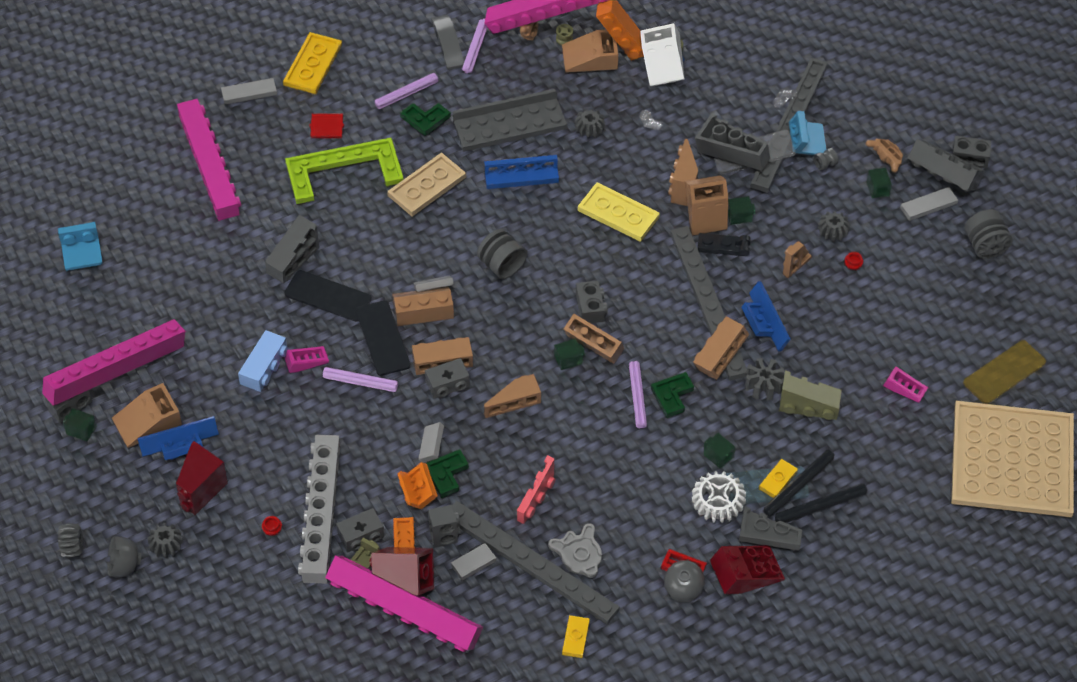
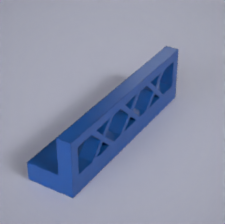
[484,155,559,189]

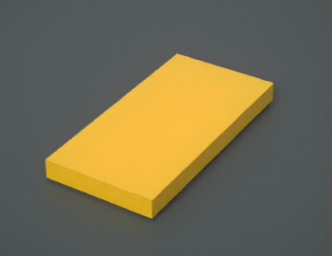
[283,32,342,94]

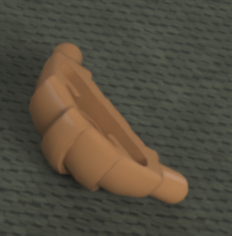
[519,21,539,40]
[866,139,903,173]

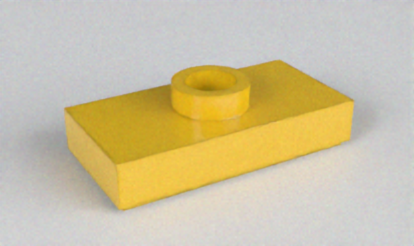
[759,459,798,498]
[562,615,590,658]

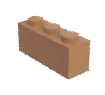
[563,314,625,364]
[693,316,749,380]
[412,337,473,375]

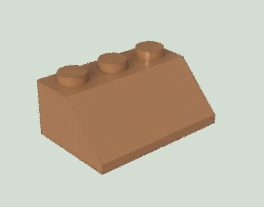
[392,286,454,326]

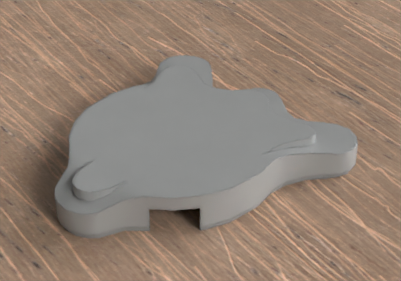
[548,524,602,578]

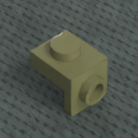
[351,538,380,570]

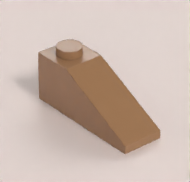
[484,374,541,418]

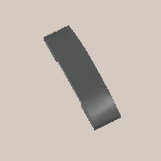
[431,15,464,70]

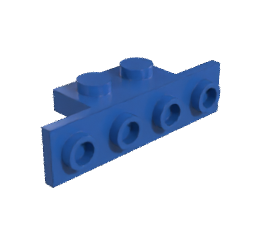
[741,281,791,351]
[137,416,219,460]

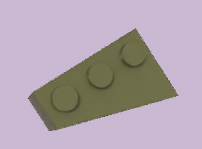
[779,370,842,420]

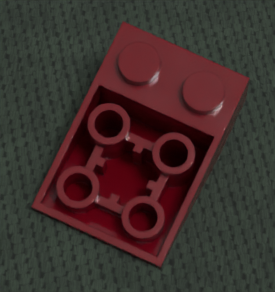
[710,546,785,594]

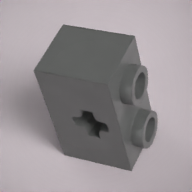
[425,358,470,399]
[336,508,384,553]

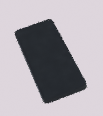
[284,270,372,322]
[355,300,410,376]

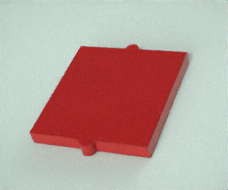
[309,114,344,138]

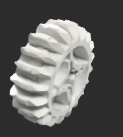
[692,471,746,523]

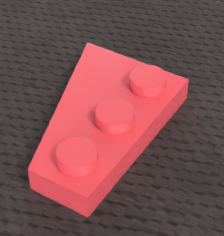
[517,455,556,524]

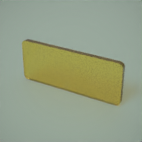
[963,340,1046,404]

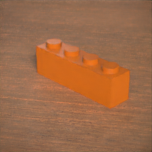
[596,0,644,61]

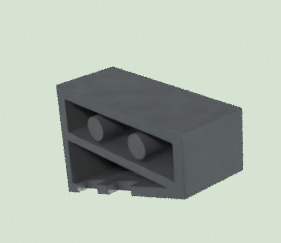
[265,215,319,284]

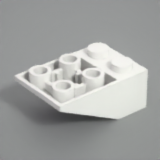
[640,24,685,87]

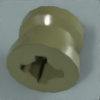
[556,24,573,46]

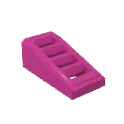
[285,346,329,373]
[883,366,928,403]

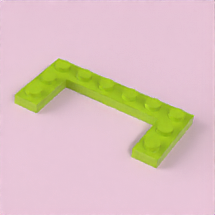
[285,138,404,204]

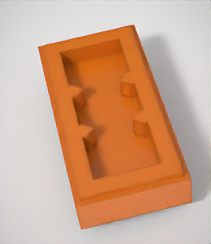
[393,517,415,548]

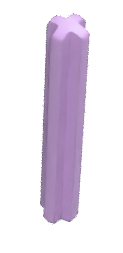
[462,18,488,74]
[375,73,438,109]
[629,361,647,429]
[323,367,398,392]

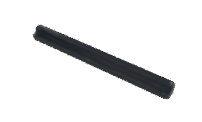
[763,450,835,517]
[775,483,868,523]

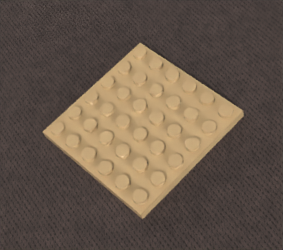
[951,401,1074,517]

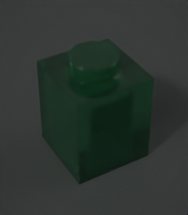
[866,168,892,198]
[728,196,755,225]
[554,338,585,371]
[63,409,97,442]
[703,433,735,469]

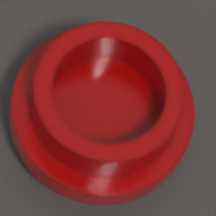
[844,252,863,270]
[262,516,282,536]

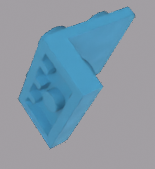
[789,111,826,155]
[58,222,103,271]

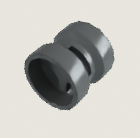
[813,148,838,171]

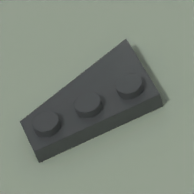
[739,506,802,550]

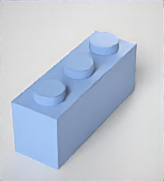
[238,330,288,392]

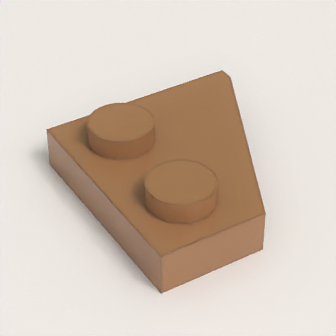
[783,241,812,278]

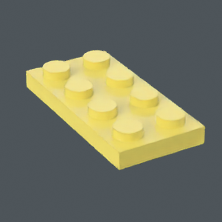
[578,182,660,242]

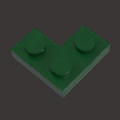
[400,103,451,136]
[651,372,694,418]
[426,449,469,498]

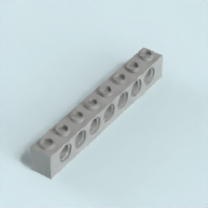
[298,435,340,584]

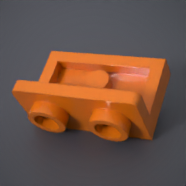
[397,462,438,509]

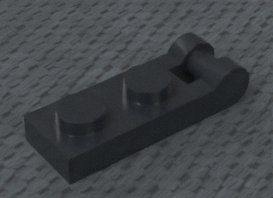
[698,233,751,256]

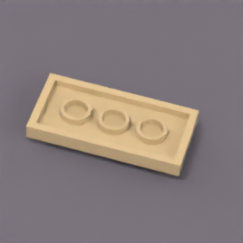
[387,152,466,217]

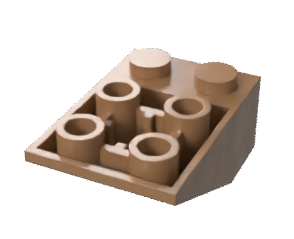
[562,29,618,72]
[668,139,698,206]
[685,175,728,235]
[112,383,182,448]

